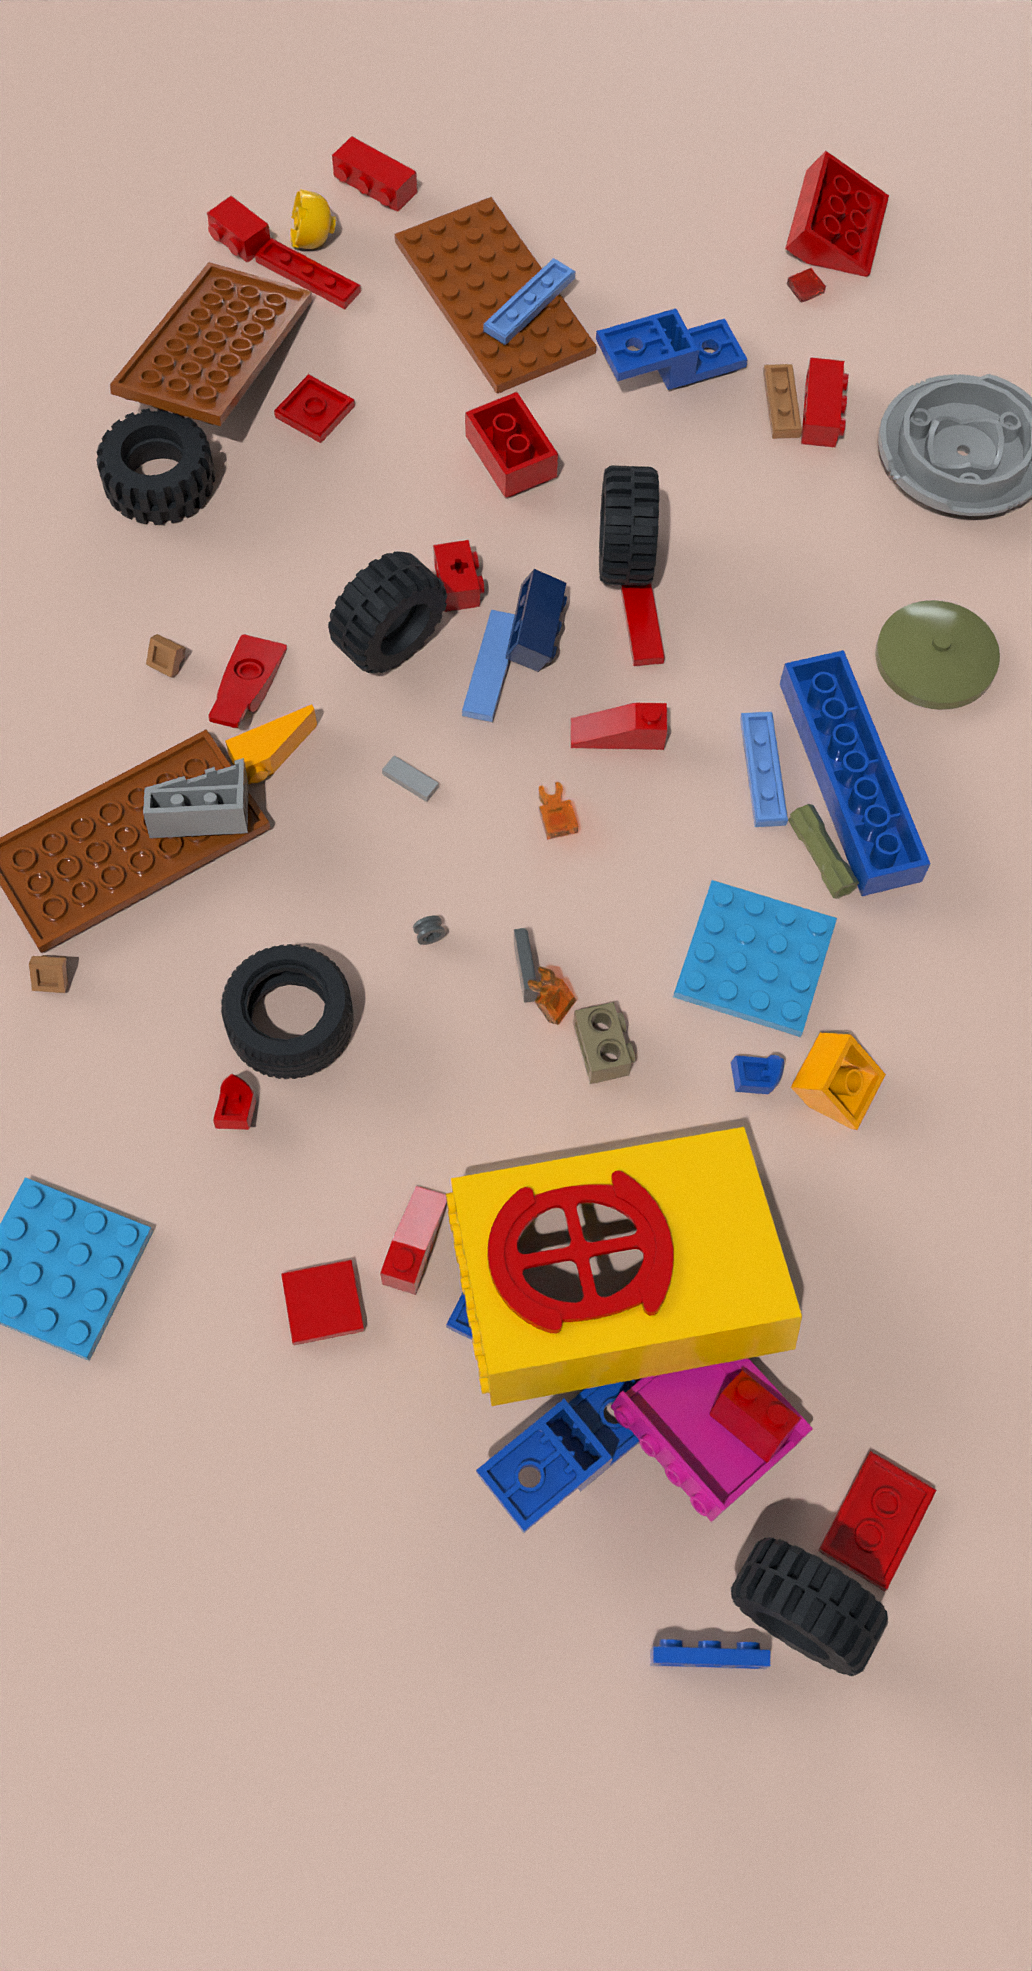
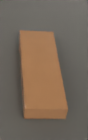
[763,364,802,439]

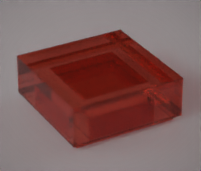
[787,268,826,303]

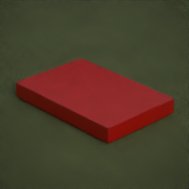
[818,1451,937,1591]

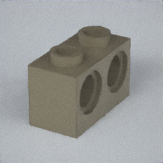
[573,1002,635,1084]

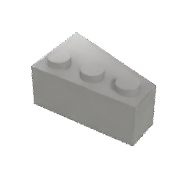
[143,758,248,838]

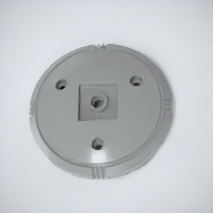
[878,374,1032,516]

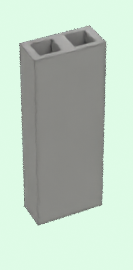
[382,755,439,802]

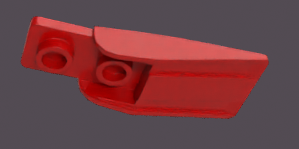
[208,634,287,728]

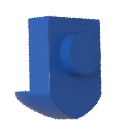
[730,1055,785,1094]

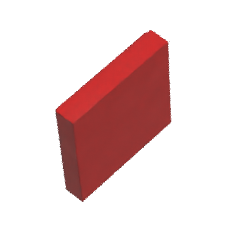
[274,374,355,443]
[281,1260,364,1346]

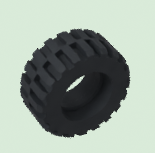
[96,408,215,525]
[599,465,659,586]
[328,551,447,674]
[731,1537,888,1676]

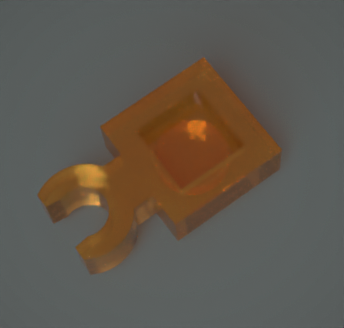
[538,782,579,840]
[528,966,576,1025]

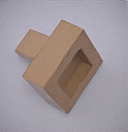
[146,634,186,677]
[29,955,68,993]

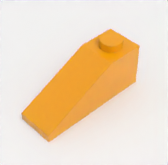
[225,704,317,785]

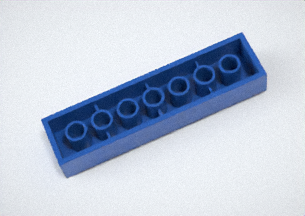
[780,650,931,897]

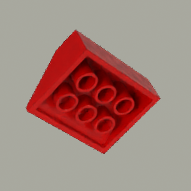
[785,151,889,277]

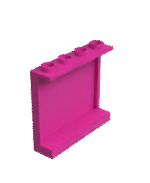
[611,1358,813,1523]

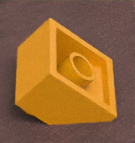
[791,1032,886,1130]

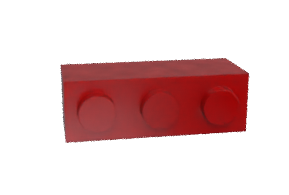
[332,136,417,212]
[801,357,849,448]

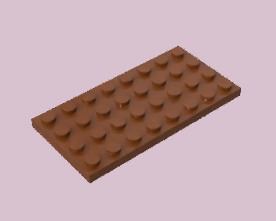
[394,197,597,394]
[110,262,312,427]
[0,729,271,953]

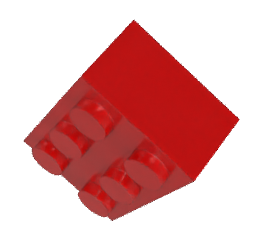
[465,392,558,498]

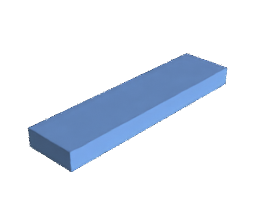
[483,258,576,345]
[462,610,515,722]
[740,712,788,827]

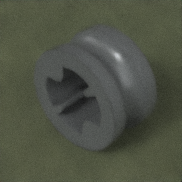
[413,915,446,945]

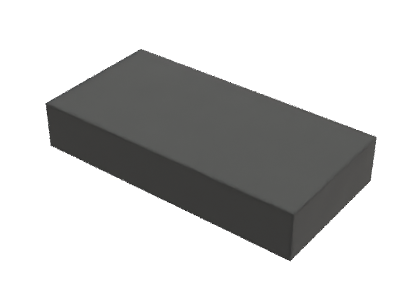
[514,928,538,1003]

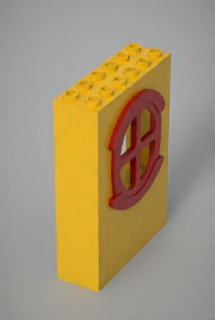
[446,1127,802,1406]

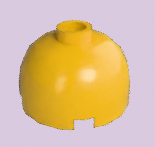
[290,189,336,249]

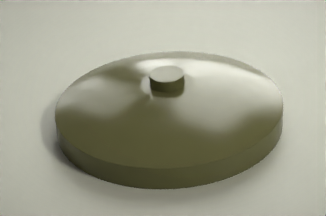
[875,600,1000,710]

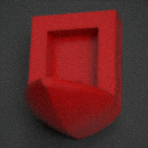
[213,1074,256,1130]

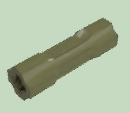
[788,804,859,899]

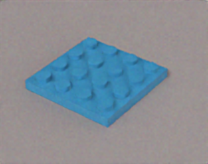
[673,880,837,1037]
[0,1177,153,1361]

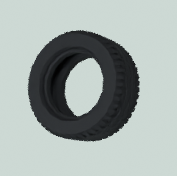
[221,944,354,1079]

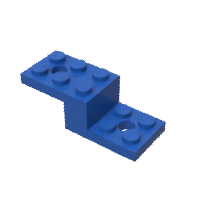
[596,308,747,390]
[476,1380,639,1533]

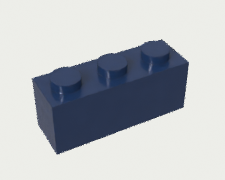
[505,569,567,672]

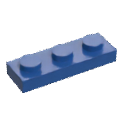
[650,1639,771,1669]

